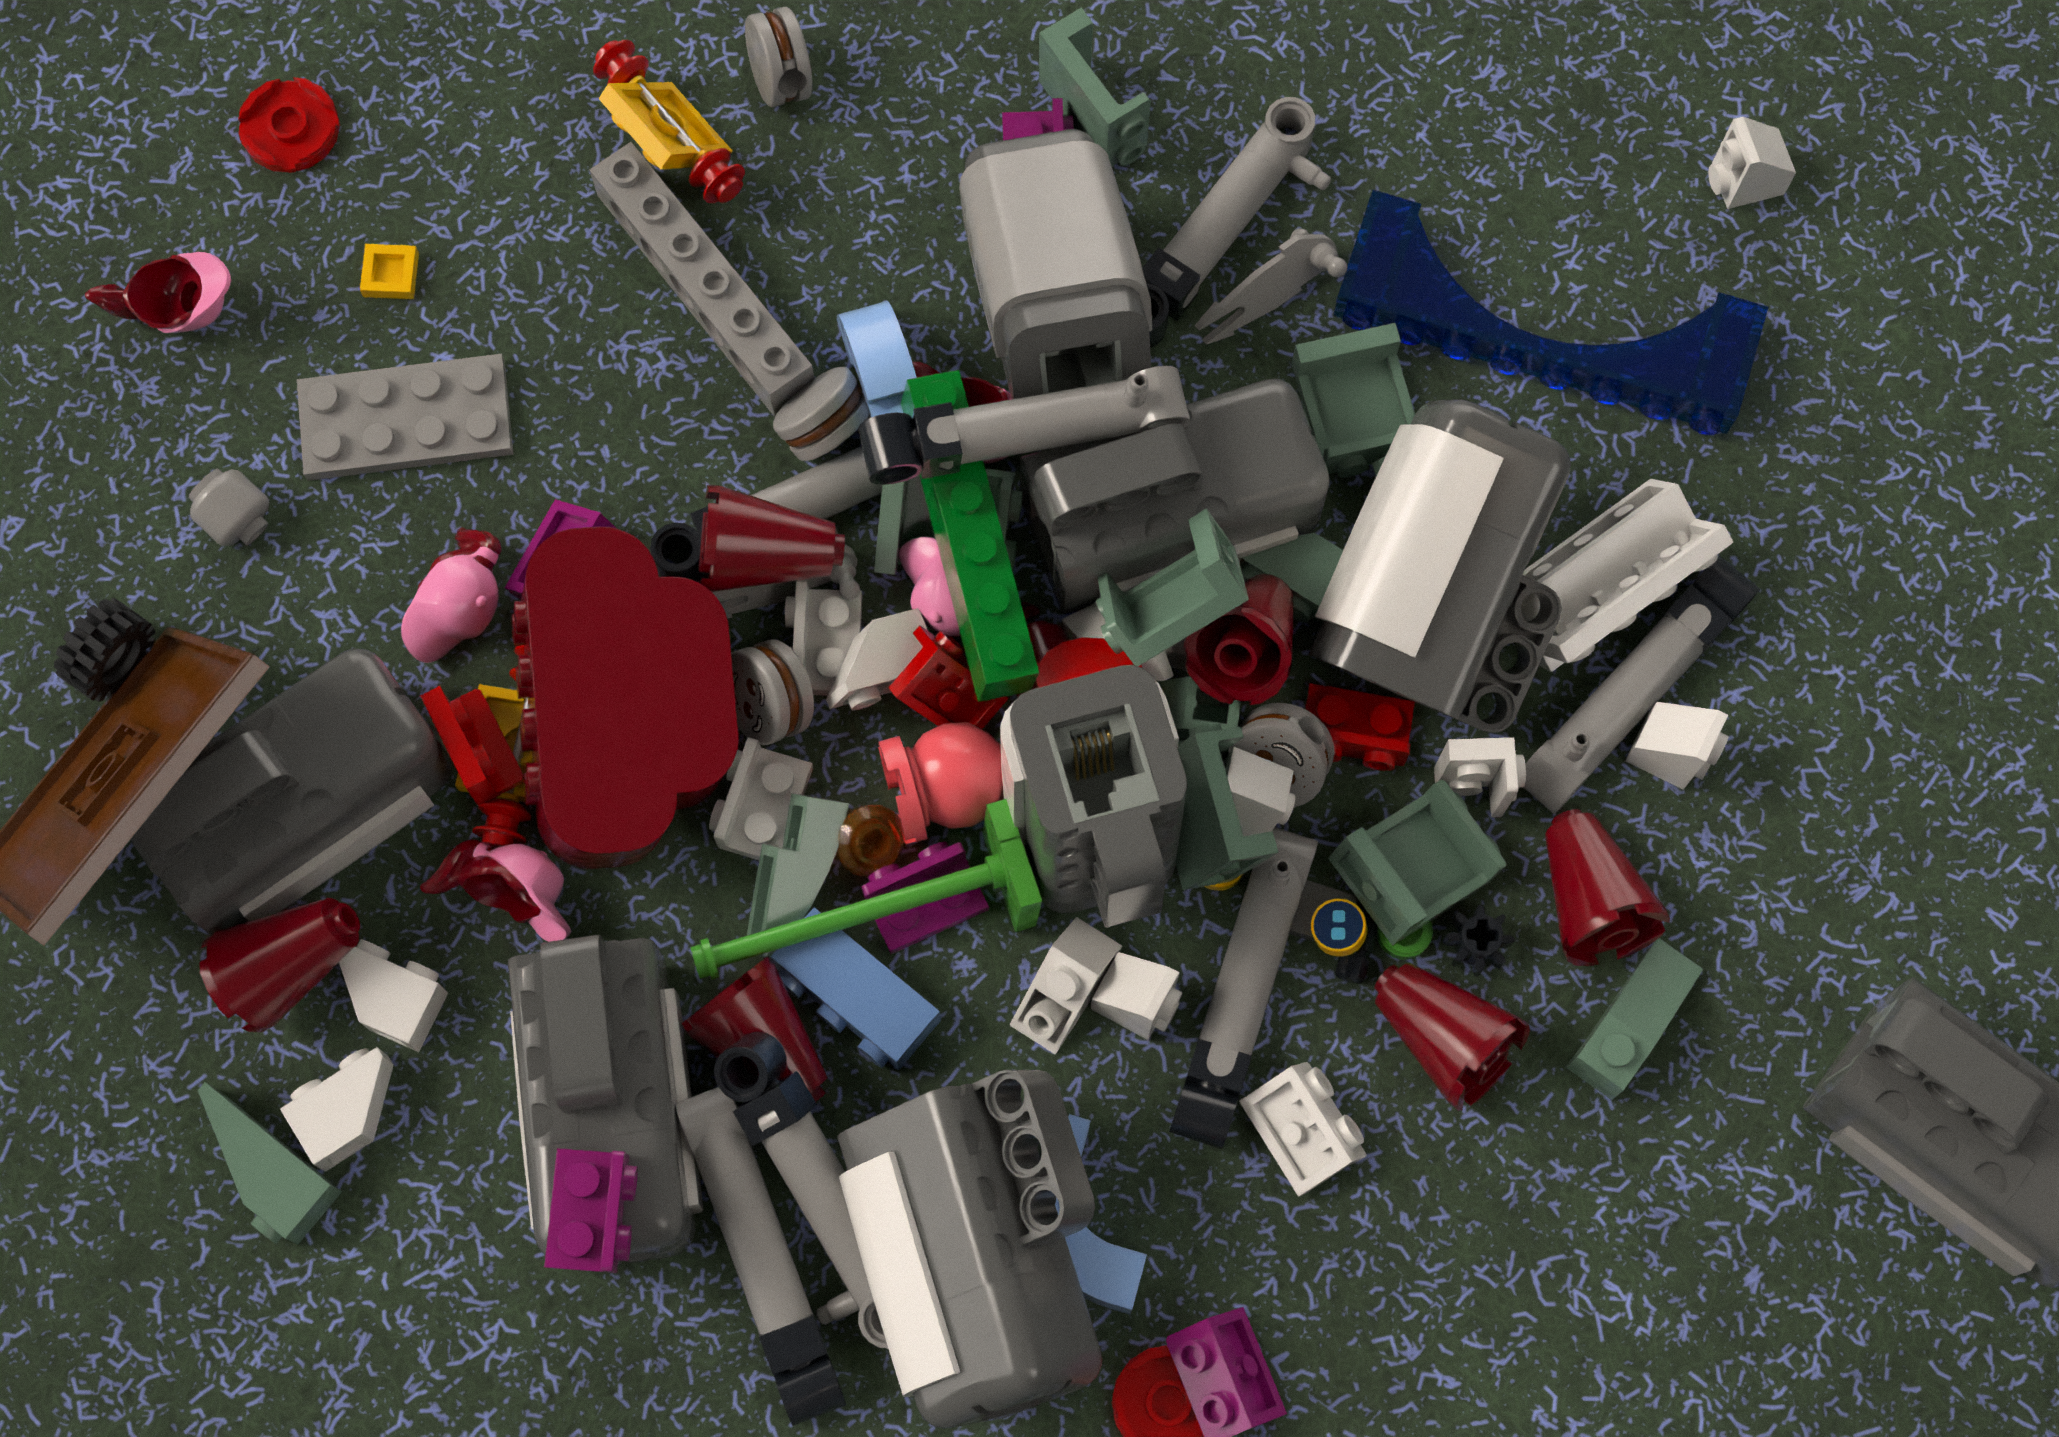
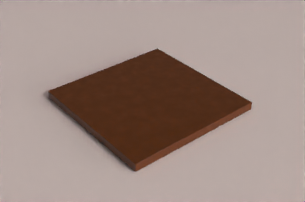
[0,626,270,946]

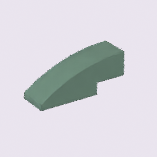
[747,793,849,958]

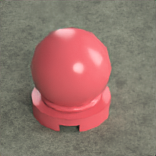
[878,722,1004,844]

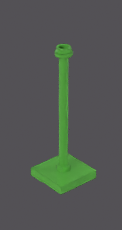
[690,799,1042,980]

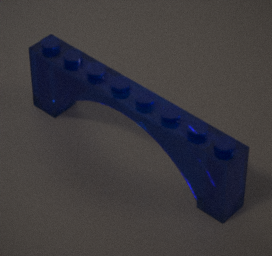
[1333,189,1769,435]

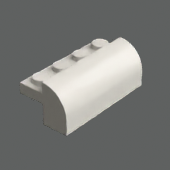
[1521,479,1733,672]

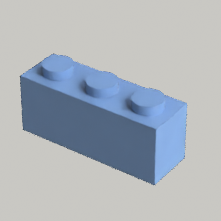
[771,907,941,1070]

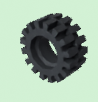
[54,598,155,702]

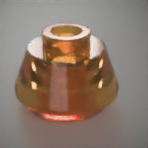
[836,805,905,877]

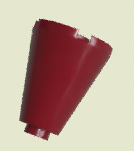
[699,485,845,592]
[1184,574,1293,705]
[1545,809,1670,966]
[199,898,360,1032]
[680,956,828,1102]
[1374,962,1531,1111]

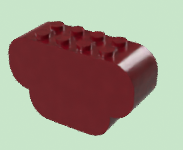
[512,527,738,869]

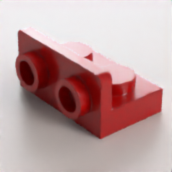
[888,625,1009,729]
[1305,683,1415,771]
[420,686,524,806]

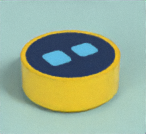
[1311,899,1367,956]

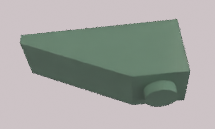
[1566,938,1703,1100]
[198,1082,342,1244]

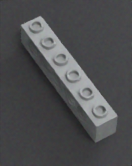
[589,142,814,417]

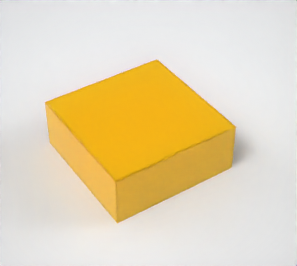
[360,244,419,299]

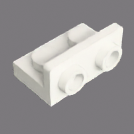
[785,580,863,695]
[709,737,813,860]
[1434,737,1526,817]
[1239,1062,1366,1197]

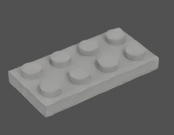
[297,354,514,481]

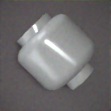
[188,468,269,546]

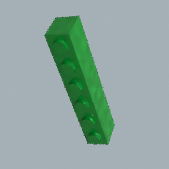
[901,370,1039,702]

